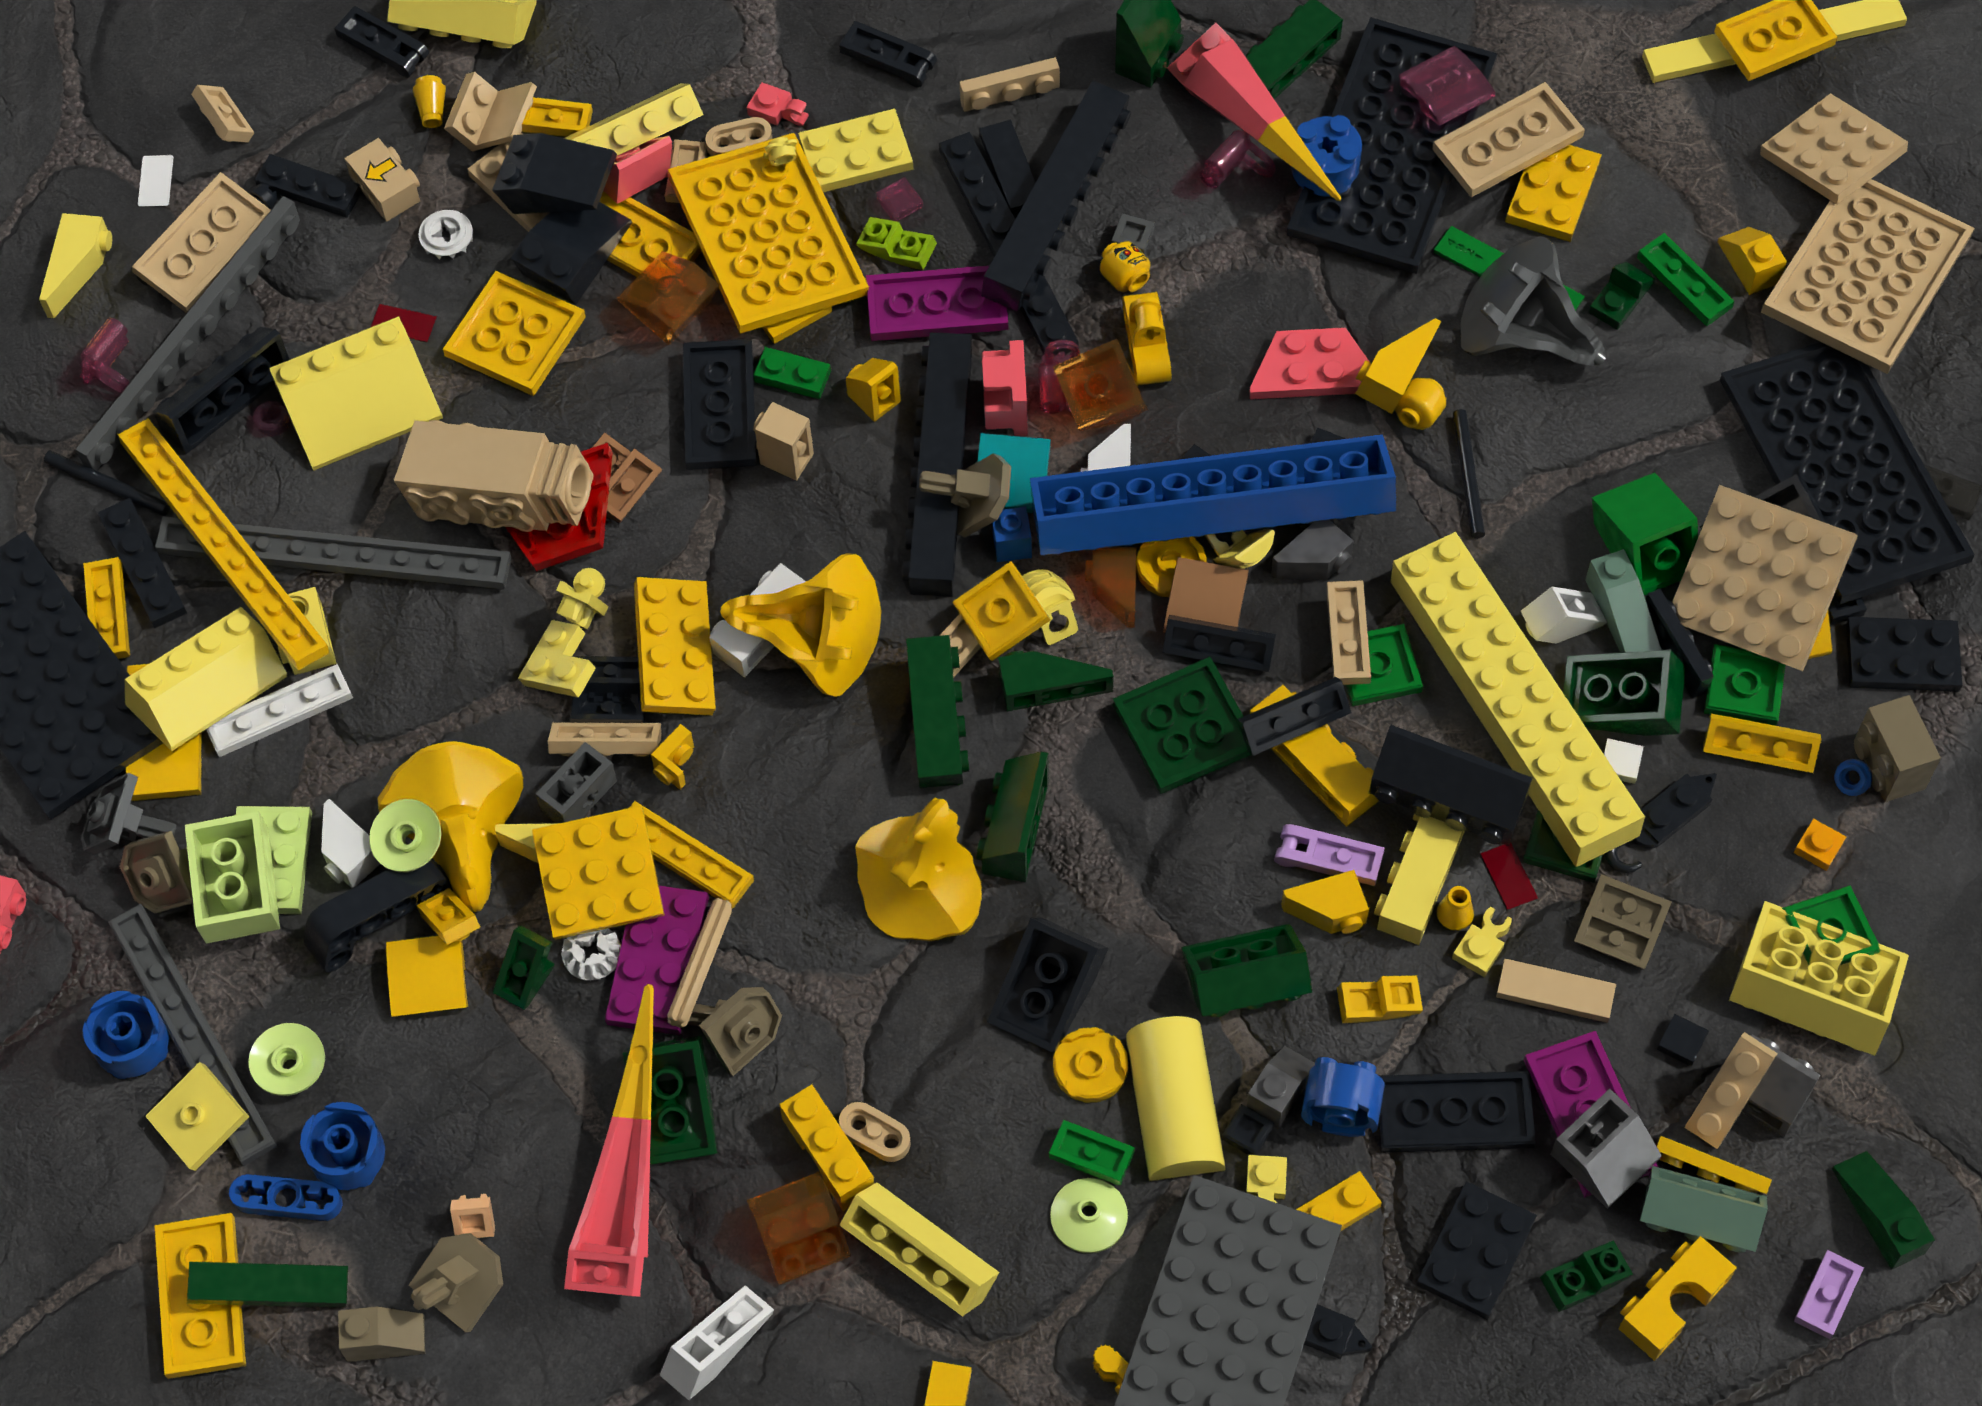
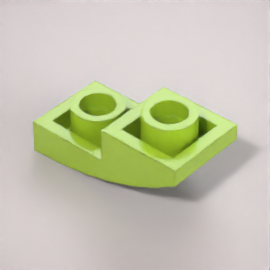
[856,217,937,270]

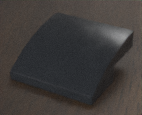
[570,656,646,723]

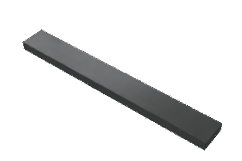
[108,904,277,1166]

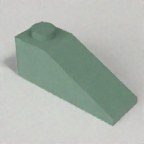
[1585,549,1661,653]

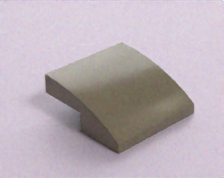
[1574,874,1672,970]

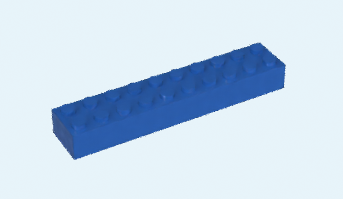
[1030,434,1396,555]

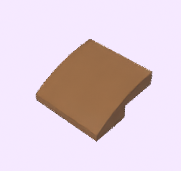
[592,432,662,523]
[1163,557,1249,633]

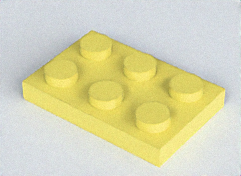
[798,109,914,192]

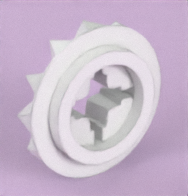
[418,210,473,260]
[561,928,621,980]

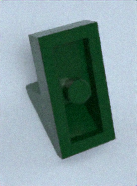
[1589,262,1655,330]
[493,926,554,1010]

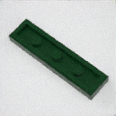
[187,1262,348,1308]

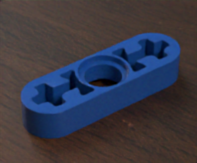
[229,1174,343,1221]

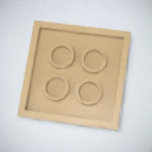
[1760,93,1908,205]

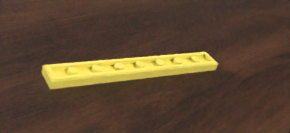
[1642,0,1907,83]

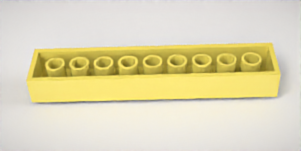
[1391,532,1645,867]

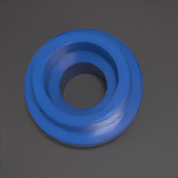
[1834,759,1872,796]

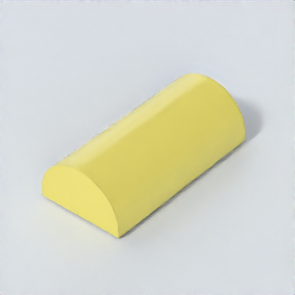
[1126,1016,1225,1181]

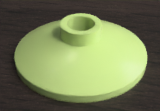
[369,799,441,872]
[249,1023,325,1096]
[1050,1178,1128,1253]

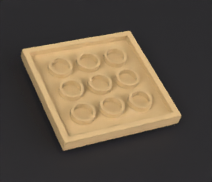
[1672,485,1858,671]

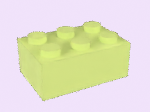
[185,811,280,944]

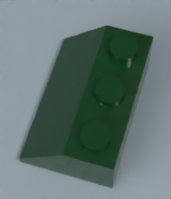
[976,751,1049,882]
[1181,924,1313,1017]

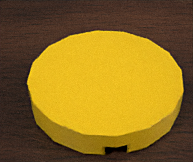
[1136,536,1207,598]
[1053,1027,1128,1103]

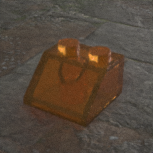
[617,251,719,345]
[1053,339,1148,431]

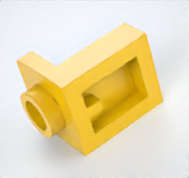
[651,724,694,790]

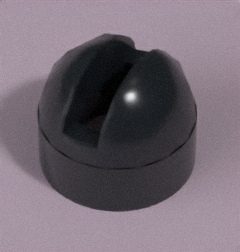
[248,183,277,210]

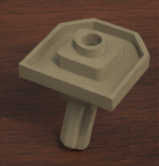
[919,453,1011,537]
[120,831,193,914]
[688,987,782,1076]
[408,1233,503,1332]

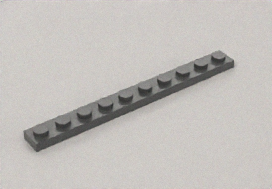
[76,196,300,471]
[155,516,512,589]

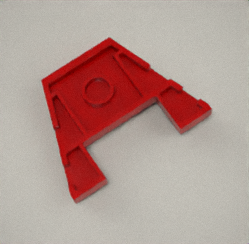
[506,443,613,571]

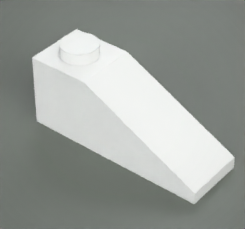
[660,1286,774,1400]

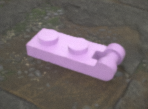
[1274,824,1384,886]

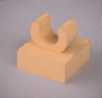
[450,1194,495,1238]

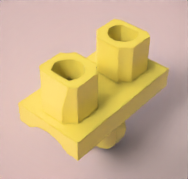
[556,568,609,630]

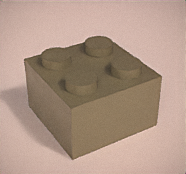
[1854,695,1941,802]

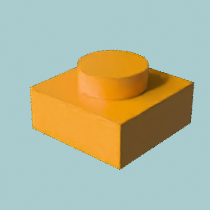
[1794,818,1846,871]

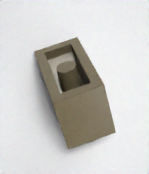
[338,1307,426,1362]

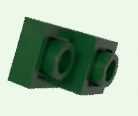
[1540,1240,1633,1312]

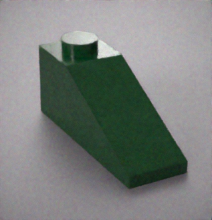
[998,651,1114,712]
[1832,1151,1935,1270]

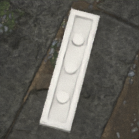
[206,664,353,757]

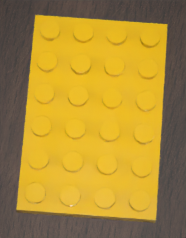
[668,133,869,334]

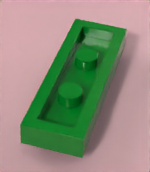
[1637,233,1734,326]

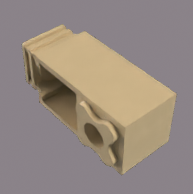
[394,420,594,532]

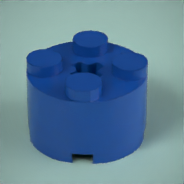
[1291,115,1362,196]
[83,991,169,1079]
[1301,1057,1385,1137]
[300,1102,385,1190]

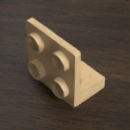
[444,72,537,151]

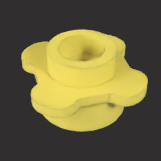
[763,137,798,166]

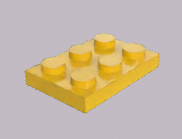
[1714,0,1838,81]
[1505,145,1602,242]

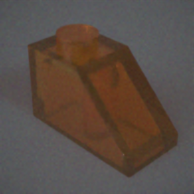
[1085,547,1136,628]

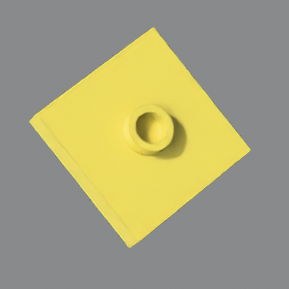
[145,1062,250,1171]

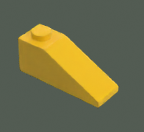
[1355,318,1441,414]

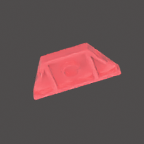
[1249,328,1370,399]

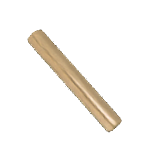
[667,898,732,1028]

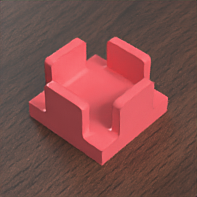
[982,340,1028,437]

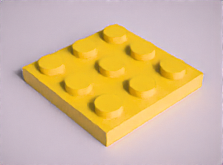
[443,271,586,396]
[532,806,665,940]

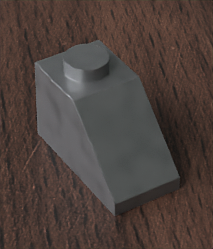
[1271,519,1354,580]
[1246,1046,1315,1128]

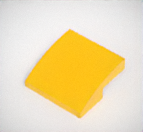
[386,936,468,1017]

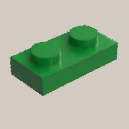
[754,347,831,400]
[1049,1120,1135,1186]

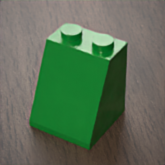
[1592,472,1698,595]

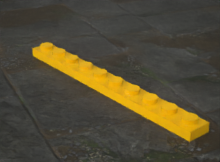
[118,418,329,670]

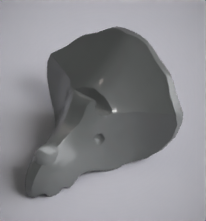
[1460,236,1606,366]

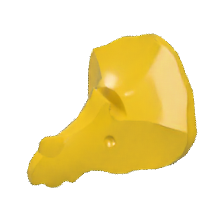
[720,553,881,697]
[378,741,523,912]
[855,797,982,941]

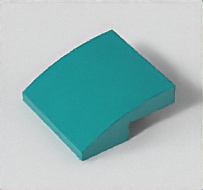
[977,433,1051,513]

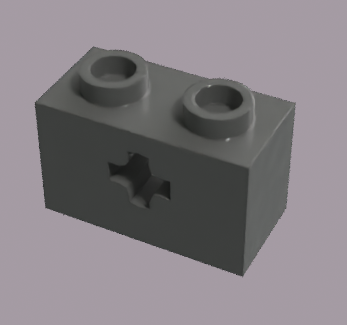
[536,742,617,824]

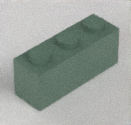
[1640,1166,1768,1252]

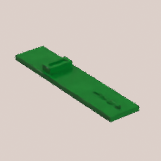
[1433,226,1585,311]

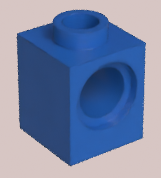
[991,507,1032,562]

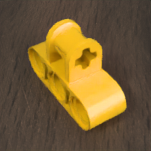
[1122,292,1172,385]

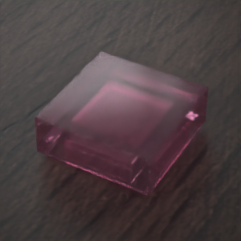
[876,177,923,221]

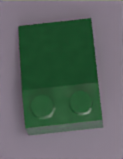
[1115,0,1184,88]
[1563,650,1685,736]
[623,1035,718,1165]

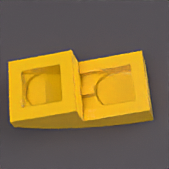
[1337,975,1423,1023]

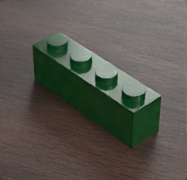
[1246,0,1343,99]
[906,635,969,788]

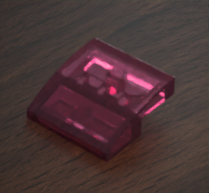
[1399,46,1495,126]

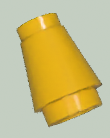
[412,75,446,128]
[1437,886,1474,930]

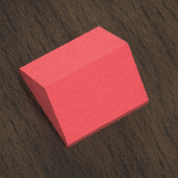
[603,136,672,204]

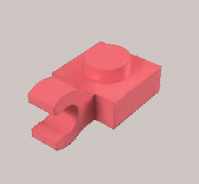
[746,82,809,126]

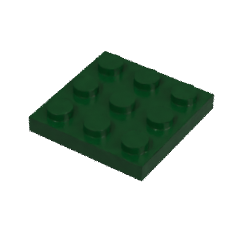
[1113,657,1251,794]

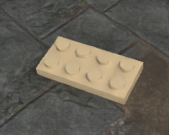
[1433,82,1585,197]
[132,172,271,313]

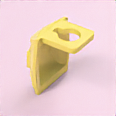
[1205,529,1275,569]
[1023,569,1078,645]

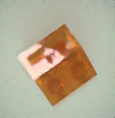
[747,1172,851,1285]

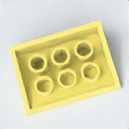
[269,316,443,471]
[1729,901,1909,1056]

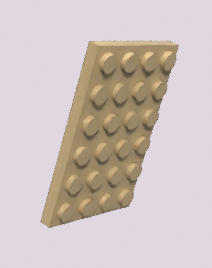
[1761,179,1974,374]

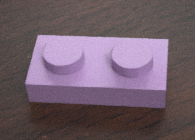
[1794,1250,1864,1339]

